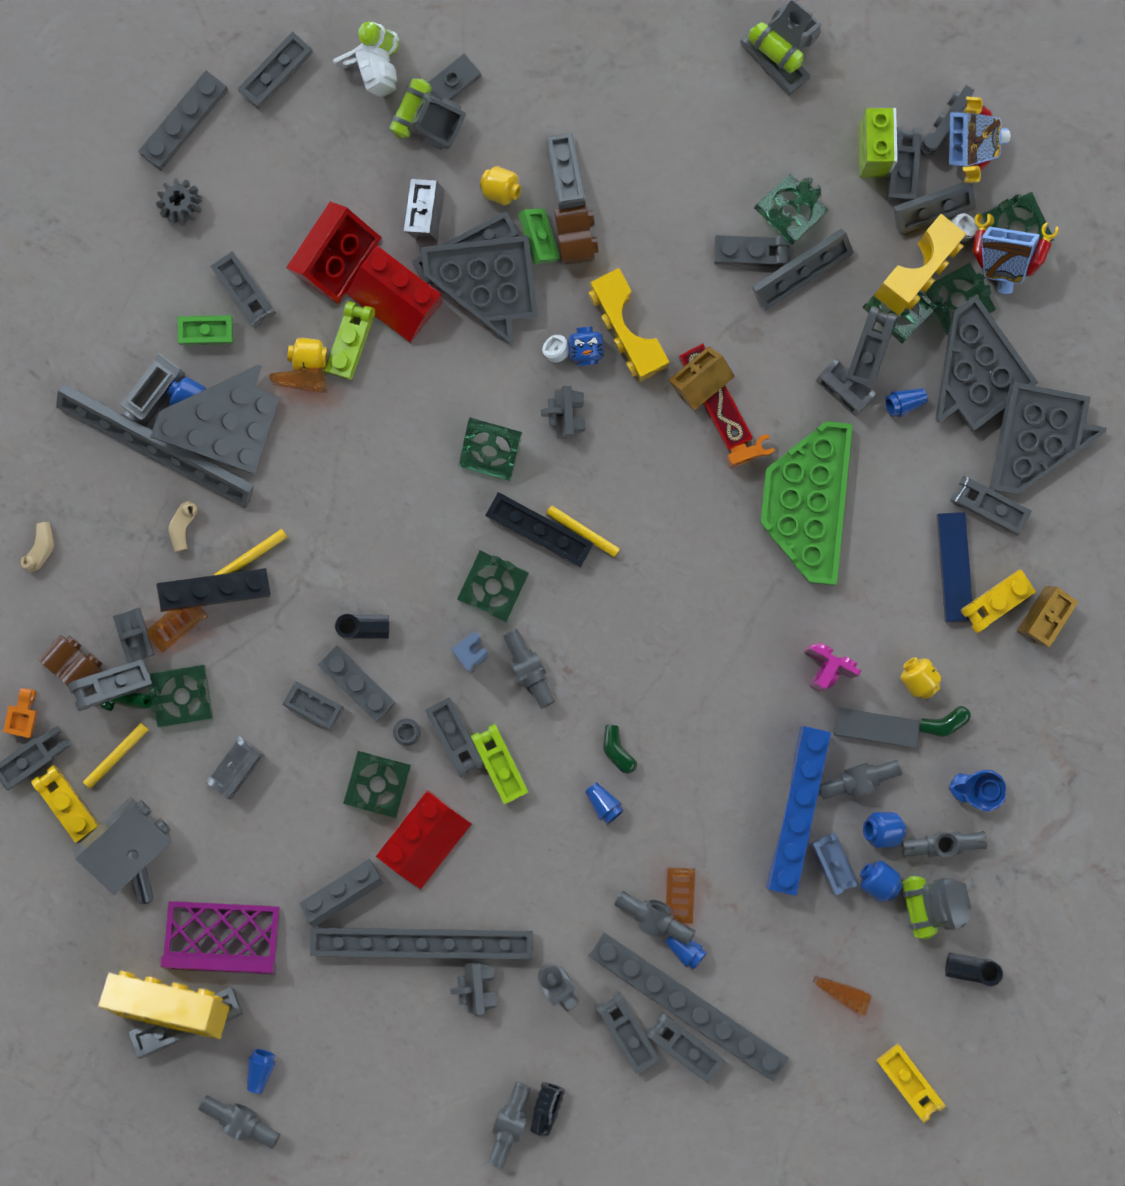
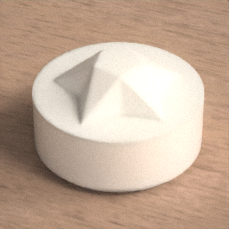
[951,213,978,242]
[542,335,569,363]

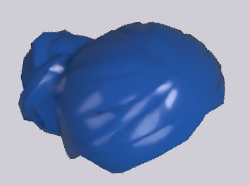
[949,770,1006,811]

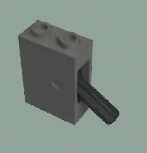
[73,797,172,905]

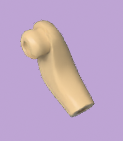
[168,501,197,553]
[20,522,54,572]

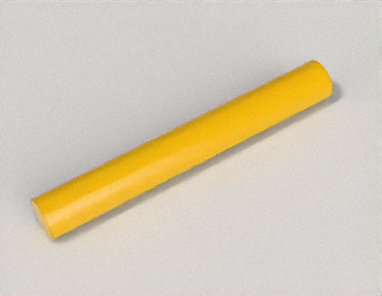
[546,505,620,558]
[214,529,288,575]
[83,722,149,789]

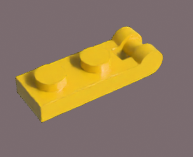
[960,569,1036,633]
[31,765,99,843]
[876,1043,946,1123]

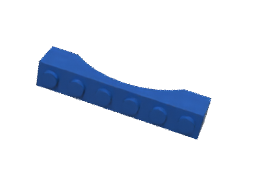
[766,726,831,896]

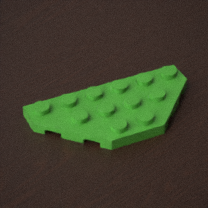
[760,421,853,586]

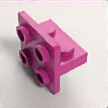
[804,642,861,691]

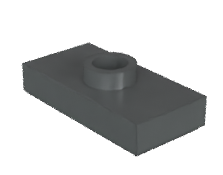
[428,53,481,100]
[282,681,344,731]

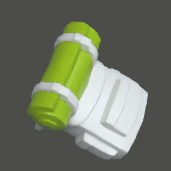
[333,21,400,97]

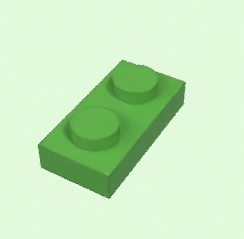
[518,208,560,264]
[177,315,233,345]

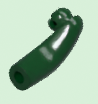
[99,692,152,711]
[919,706,971,737]
[603,725,637,774]

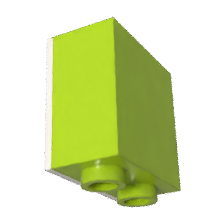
[858,108,897,177]

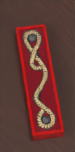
[679,343,753,452]

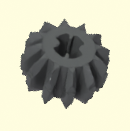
[156,178,203,225]

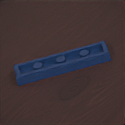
[937,512,972,622]

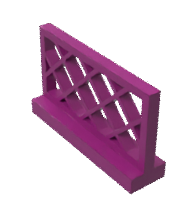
[160,901,280,975]

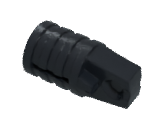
[530,1082,566,1136]

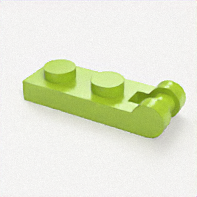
[325,301,375,381]
[471,724,529,804]

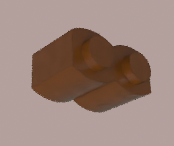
[554,205,599,265]
[38,635,104,693]

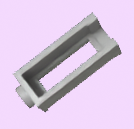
[119,353,185,425]

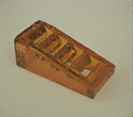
[269,368,328,393]
[147,607,208,653]
[666,867,695,924]
[813,976,872,1016]

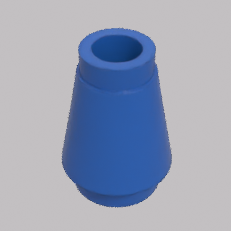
[885,388,928,418]
[585,782,624,824]
[665,936,707,970]
[247,1049,276,1094]

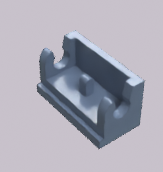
[451,631,488,674]
[810,832,858,895]

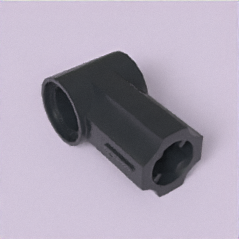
[335,614,389,640]
[945,952,1003,986]

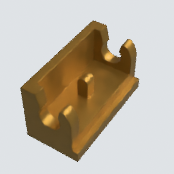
[668,346,735,410]
[1017,586,1079,647]

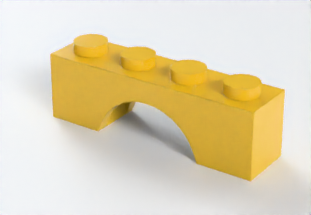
[874,214,966,316]
[588,268,670,382]

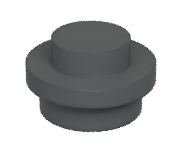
[393,718,421,746]

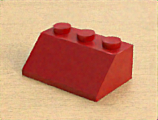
[286,202,382,304]
[347,245,443,343]
[376,790,472,889]

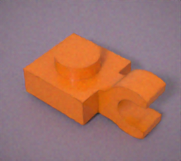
[726,434,775,468]
[3,688,38,738]

